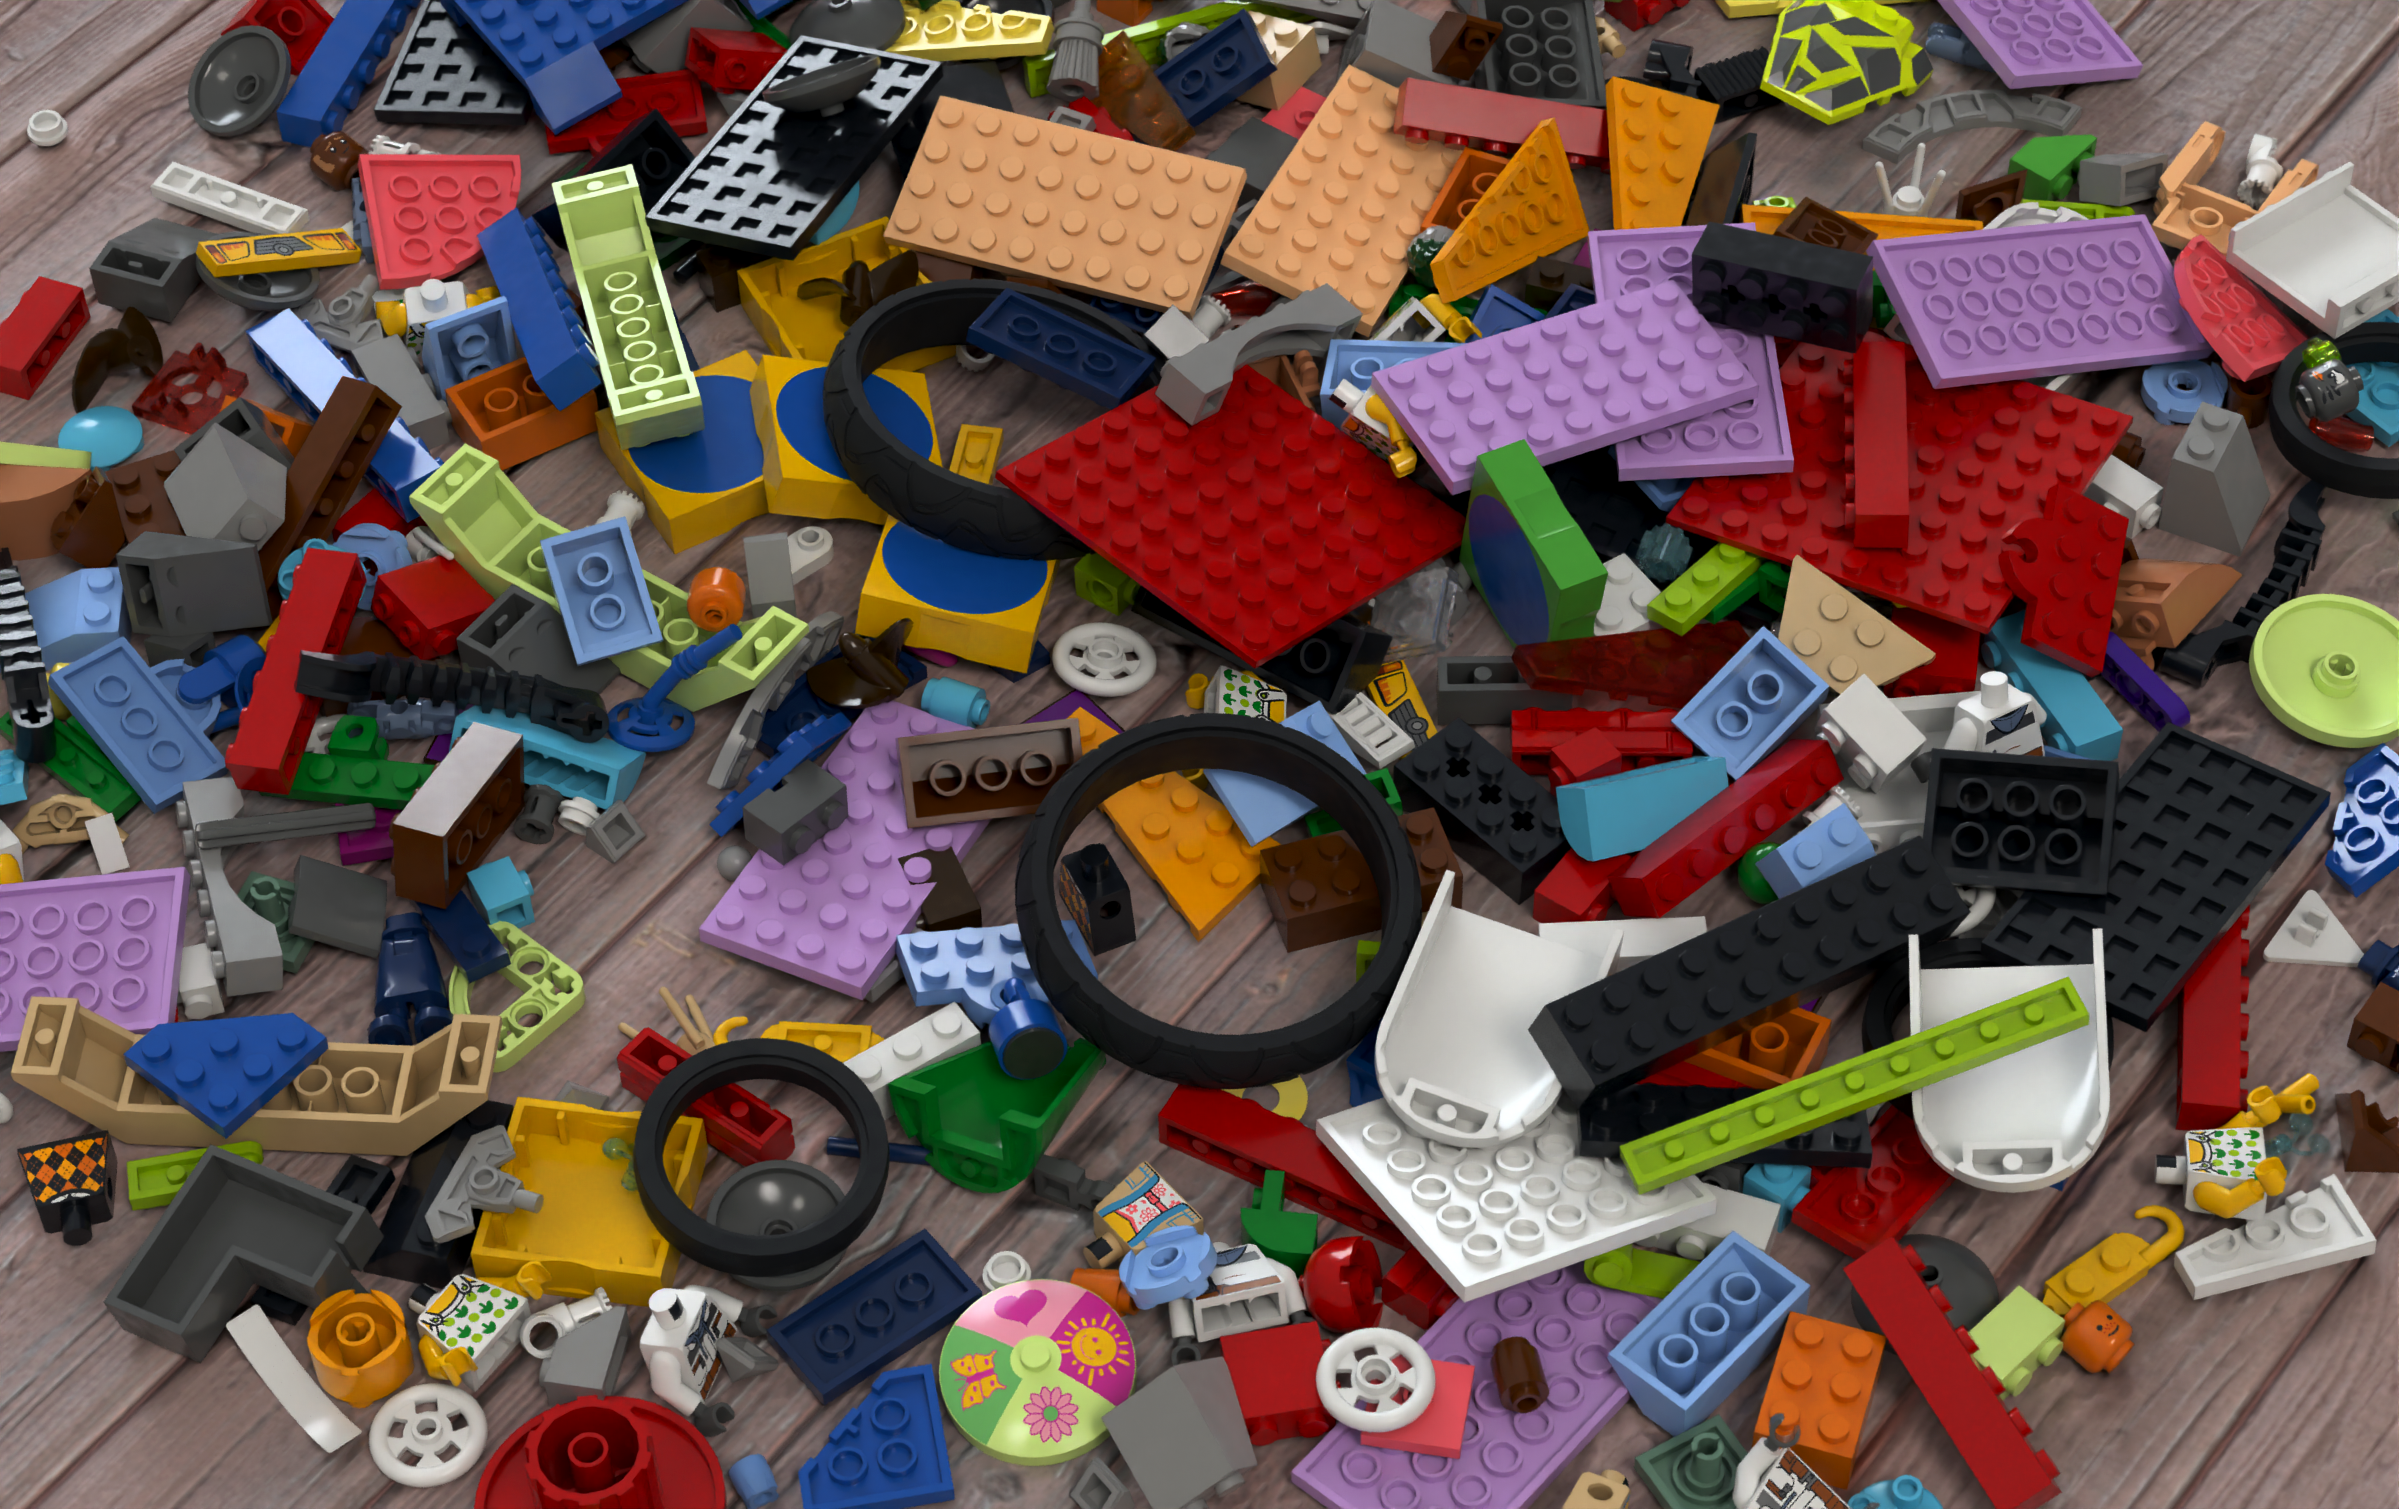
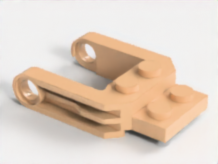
[2151,121,2319,257]

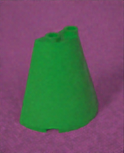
[888,1038,1106,1193]

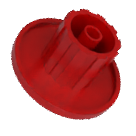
[474,1395,727,1509]

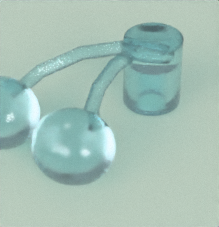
[2264,1114,2331,1158]
[602,1138,638,1191]

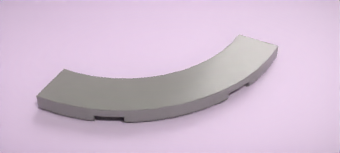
[1862,89,2082,164]
[707,611,845,789]

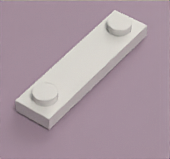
[150,162,310,235]

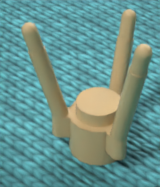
[618,987,716,1055]

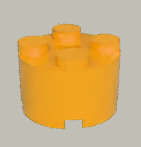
[307,1289,414,1408]

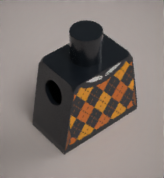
[1059,843,1136,956]
[17,1130,118,1246]

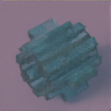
[1635,524,1693,582]

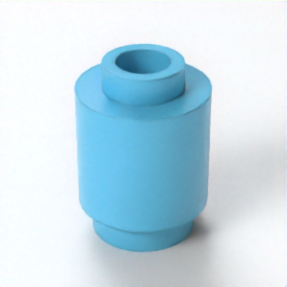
[921,677,990,729]

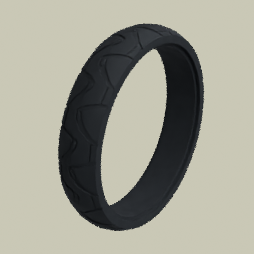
[823,279,1165,561]
[1015,713,1422,1089]

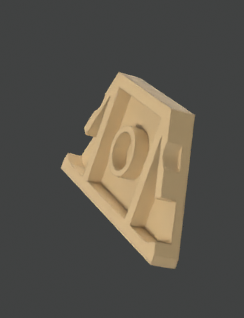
[1778,555,1936,696]

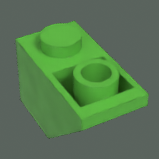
[2008,134,2097,201]

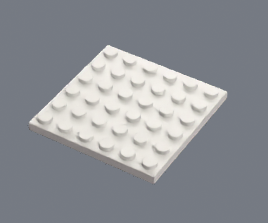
[1316,1089,1718,1303]

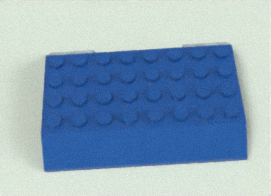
[440,0,792,135]

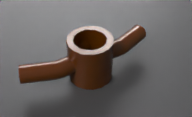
[2224,375,2272,429]

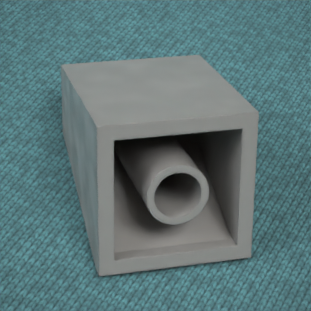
[619,0,754,73]
[1335,0,1457,88]
[2158,402,2270,557]
[164,423,287,551]
[1101,1356,1258,1509]

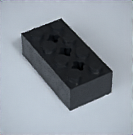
[1692,221,1873,354]
[1393,717,1572,905]

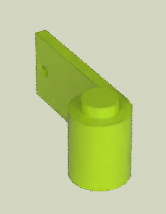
[1584,1243,1701,1299]

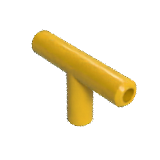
[2256,1073,2319,1128]

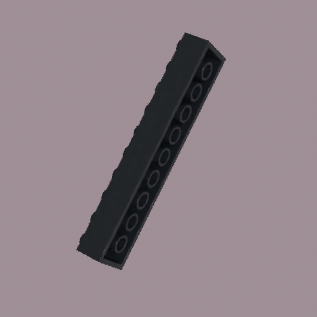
[1528,836,1970,1110]

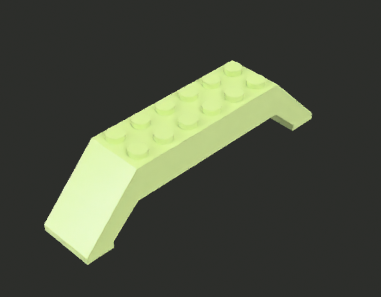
[551,164,705,450]
[409,443,809,712]

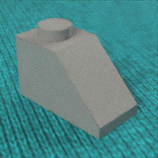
[2077,153,2168,207]
[743,532,797,619]
[539,1306,631,1408]

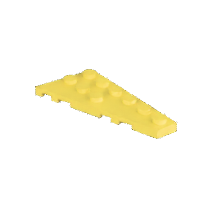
[885,0,1054,62]

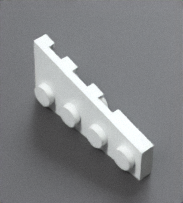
[2174,1174,2377,1300]

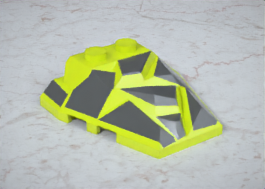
[1760,0,1933,125]

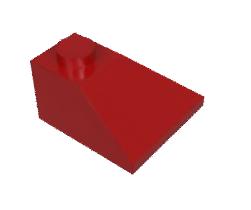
[221,0,334,76]

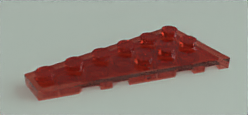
[1511,620,1750,709]

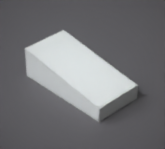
[84,813,130,875]

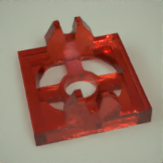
[132,342,249,435]

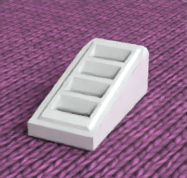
[1327,692,1415,769]

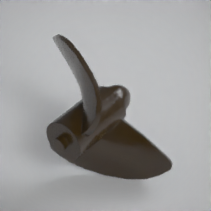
[797,250,919,327]
[72,307,163,413]
[806,618,913,709]

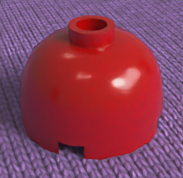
[1298,1236,1383,1334]

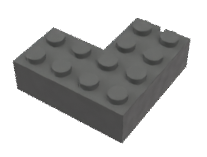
[103,1144,384,1363]

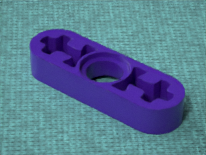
[2100,631,2190,732]

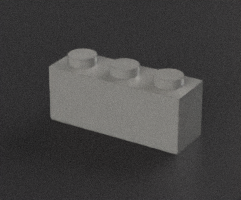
[351,333,452,450]

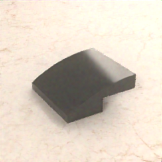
[288,855,387,958]

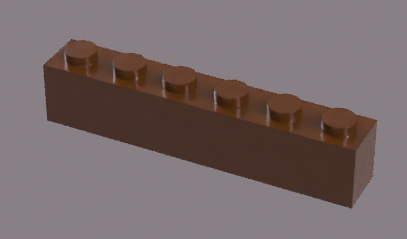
[258,375,402,627]

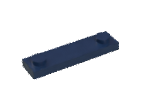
[408,890,511,984]

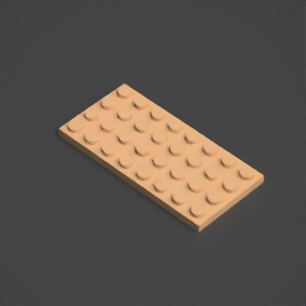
[1220,65,1483,338]
[883,95,1247,320]

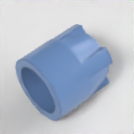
[728,1454,779,1509]

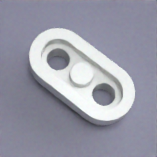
[787,526,834,586]

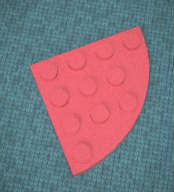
[358,154,521,290]
[2174,234,2310,382]

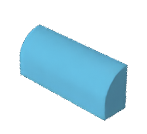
[449,705,646,810]
[1556,756,1729,861]

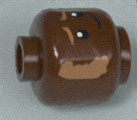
[309,131,368,191]

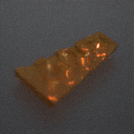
[1090,30,1197,152]

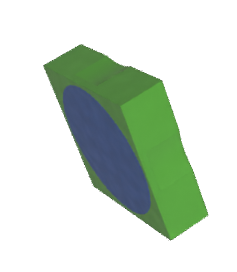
[1459,439,1608,678]

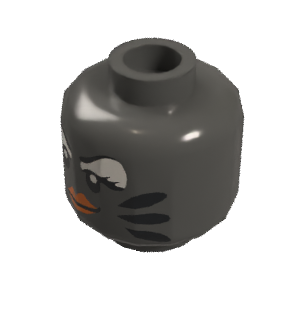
[2295,359,2364,422]

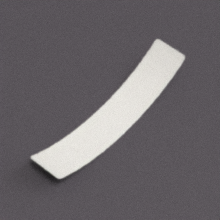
[226,1305,362,1453]

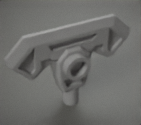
[290,274,386,353]
[425,1125,544,1243]

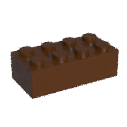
[105,450,186,546]
[389,722,525,909]
[1260,807,1463,953]

